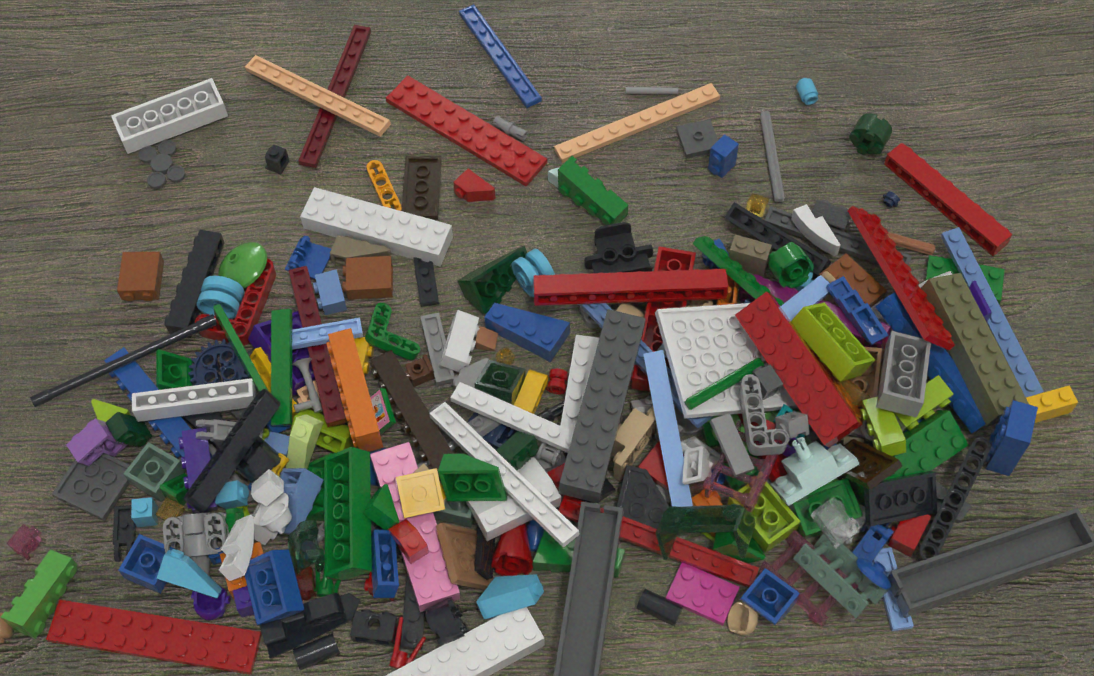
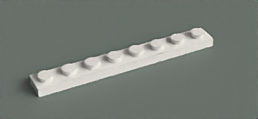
[450,382,574,453]

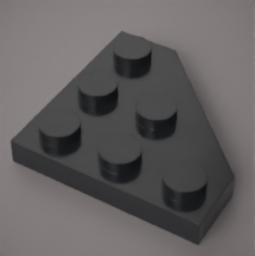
[617,465,677,535]

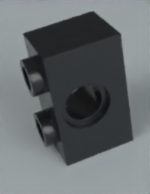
[350,609,399,647]

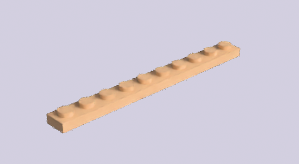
[245,55,391,137]
[554,83,720,163]

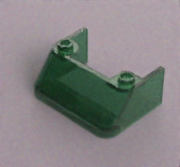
[655,504,756,560]

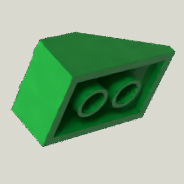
[438,454,507,501]
[787,478,863,541]

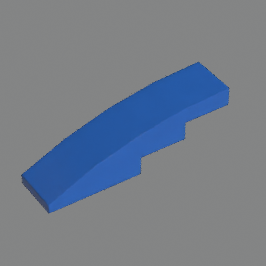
[826,276,888,345]

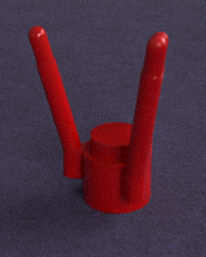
[389,617,426,669]

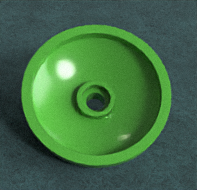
[218,242,267,289]

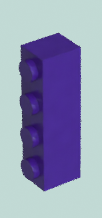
[178,428,218,514]

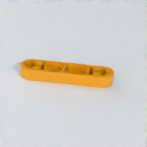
[366,160,402,211]

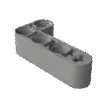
[739,374,789,456]

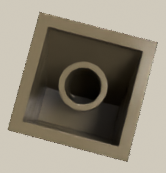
[729,234,772,278]

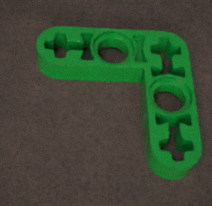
[365,303,420,360]

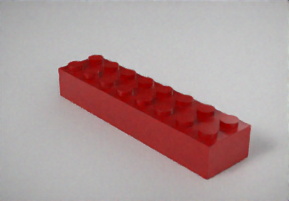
[631,246,696,392]
[735,292,863,448]

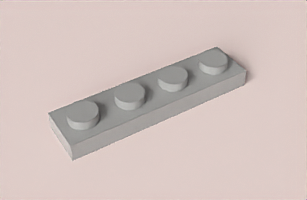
[420,312,455,386]

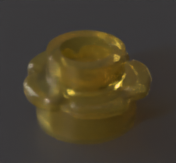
[496,348,515,366]

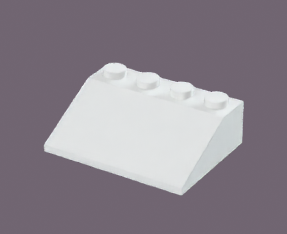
[466,457,561,541]

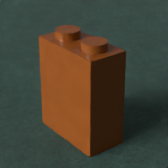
[117,252,164,301]
[342,256,393,300]

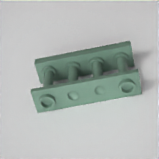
[793,530,889,618]

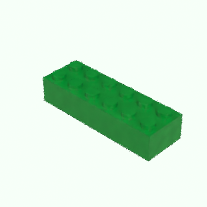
[848,410,969,507]
[324,447,372,580]

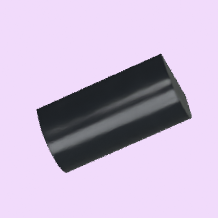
[637,589,684,627]
[292,633,340,670]

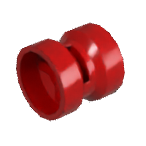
[547,368,568,395]

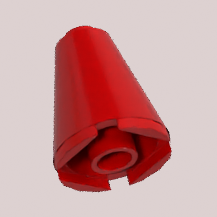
[491,523,533,576]

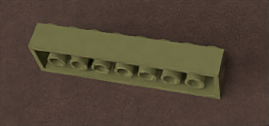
[921,273,1030,426]

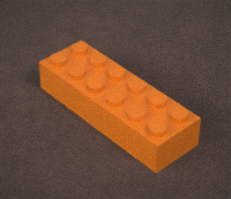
[326,328,384,452]

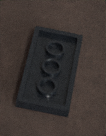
[864,471,937,526]

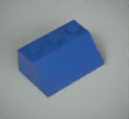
[245,549,304,625]

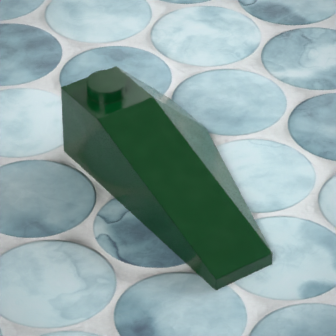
[458,246,527,314]

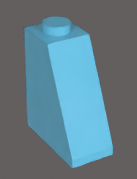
[476,574,544,619]

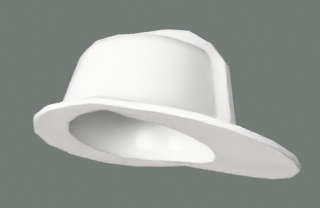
[259,493,292,534]

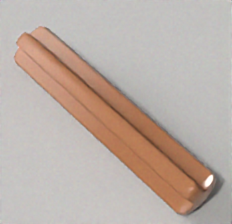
[887,232,935,255]

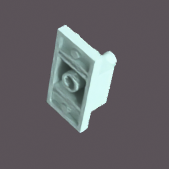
[770,437,859,506]

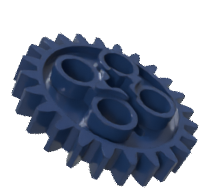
[188,339,249,386]

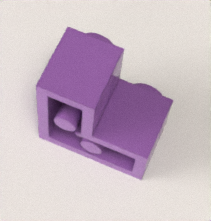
[66,418,128,466]

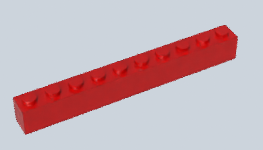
[533,269,728,306]

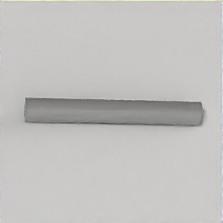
[625,87,678,95]

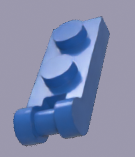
[852,524,894,562]

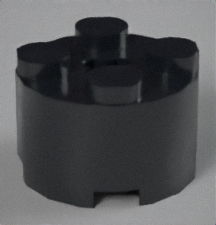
[235,436,281,483]
[425,597,470,646]

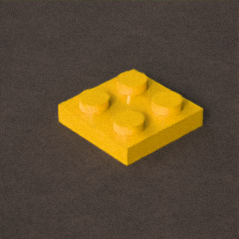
[395,468,445,518]

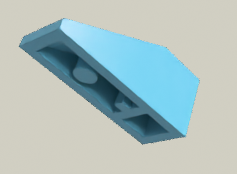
[156,549,222,598]

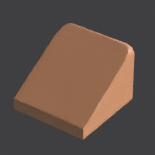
[476,326,498,351]

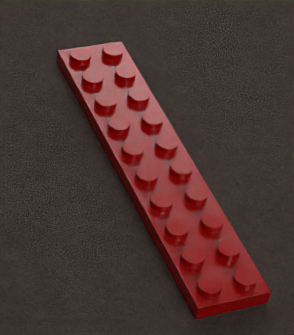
[386,75,547,186]
[848,206,955,350]
[46,599,262,675]

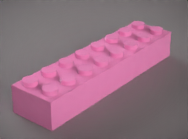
[370,442,460,612]

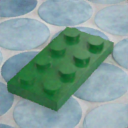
[925,255,1005,304]

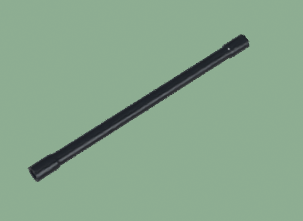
[30,314,218,407]

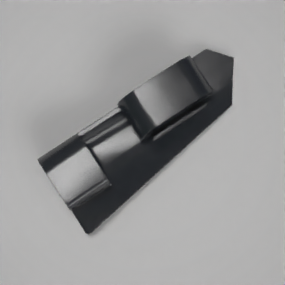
[260,593,360,659]

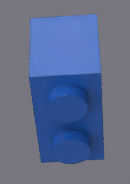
[708,134,739,178]

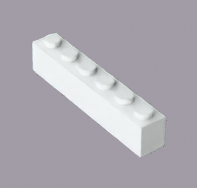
[132,378,256,422]

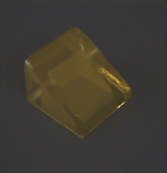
[746,193,769,217]

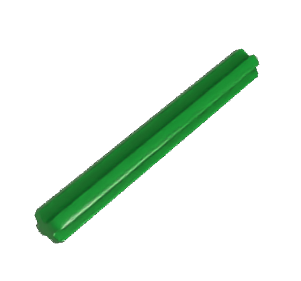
[684,358,764,410]

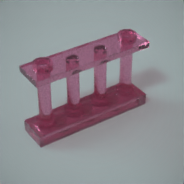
[703,420,783,516]
[760,530,858,627]

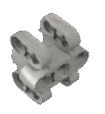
[163,512,229,557]

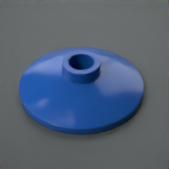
[856,558,891,590]

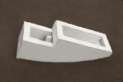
[791,204,840,256]
[219,515,254,581]

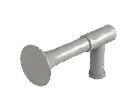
[292,358,323,413]

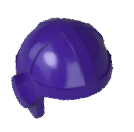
[191,586,231,621]

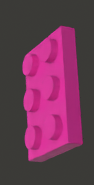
[666,563,740,626]

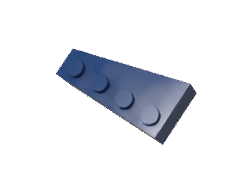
[484,303,570,362]

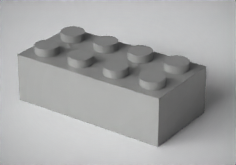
[876,331,931,418]

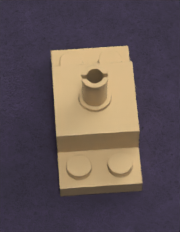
[612,406,657,482]

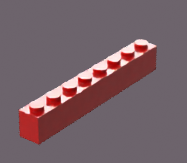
[884,143,1012,256]

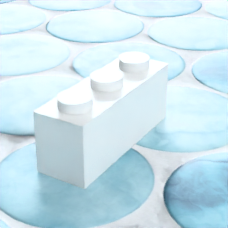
[440,310,480,372]

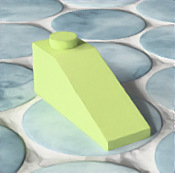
[286,414,323,469]

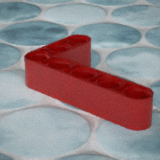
[195,258,276,346]

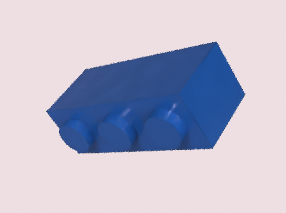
[371,530,399,598]

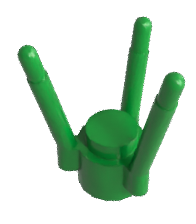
[315,552,341,597]

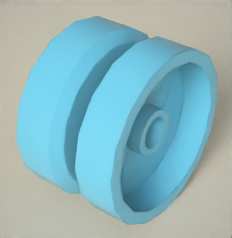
[511,249,555,297]
[196,276,244,319]

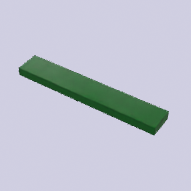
[213,304,268,393]
[271,309,292,427]

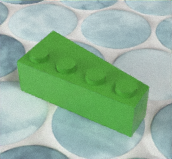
[1,549,78,639]

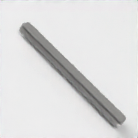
[760,111,785,203]

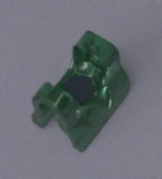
[287,520,325,575]

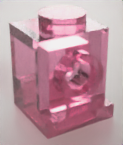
[7,524,42,561]

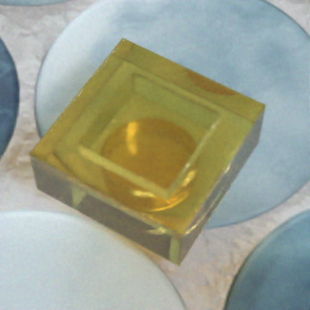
[155,498,185,521]

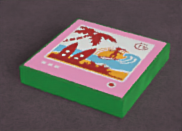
[370,388,396,435]

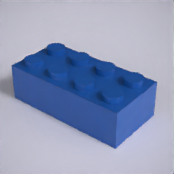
[985,400,1038,476]

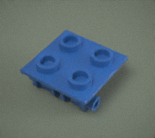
[285,236,331,279]

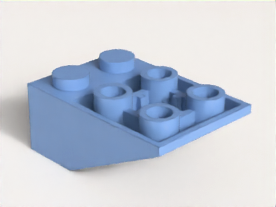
[278,468,323,535]

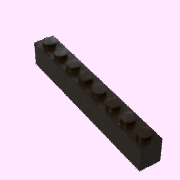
[370,350,453,482]

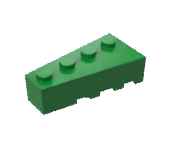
[558,156,628,225]

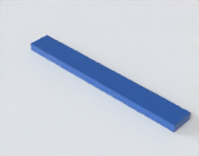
[459,4,542,108]

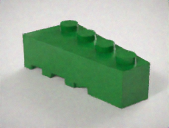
[533,530,625,577]

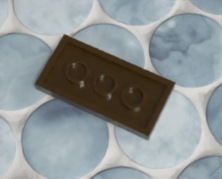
[401,155,442,220]
[842,439,902,490]

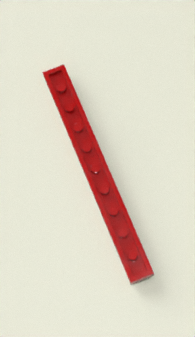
[558,495,759,588]

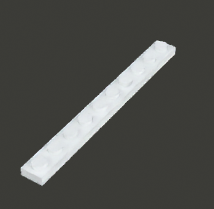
[429,402,579,548]

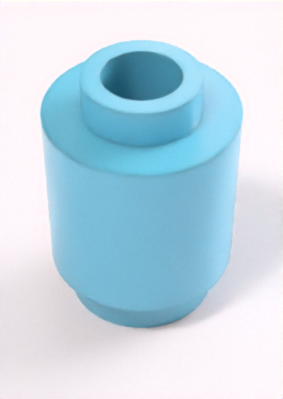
[796,78,818,105]

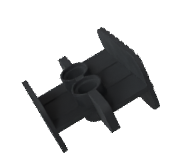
[584,222,653,273]

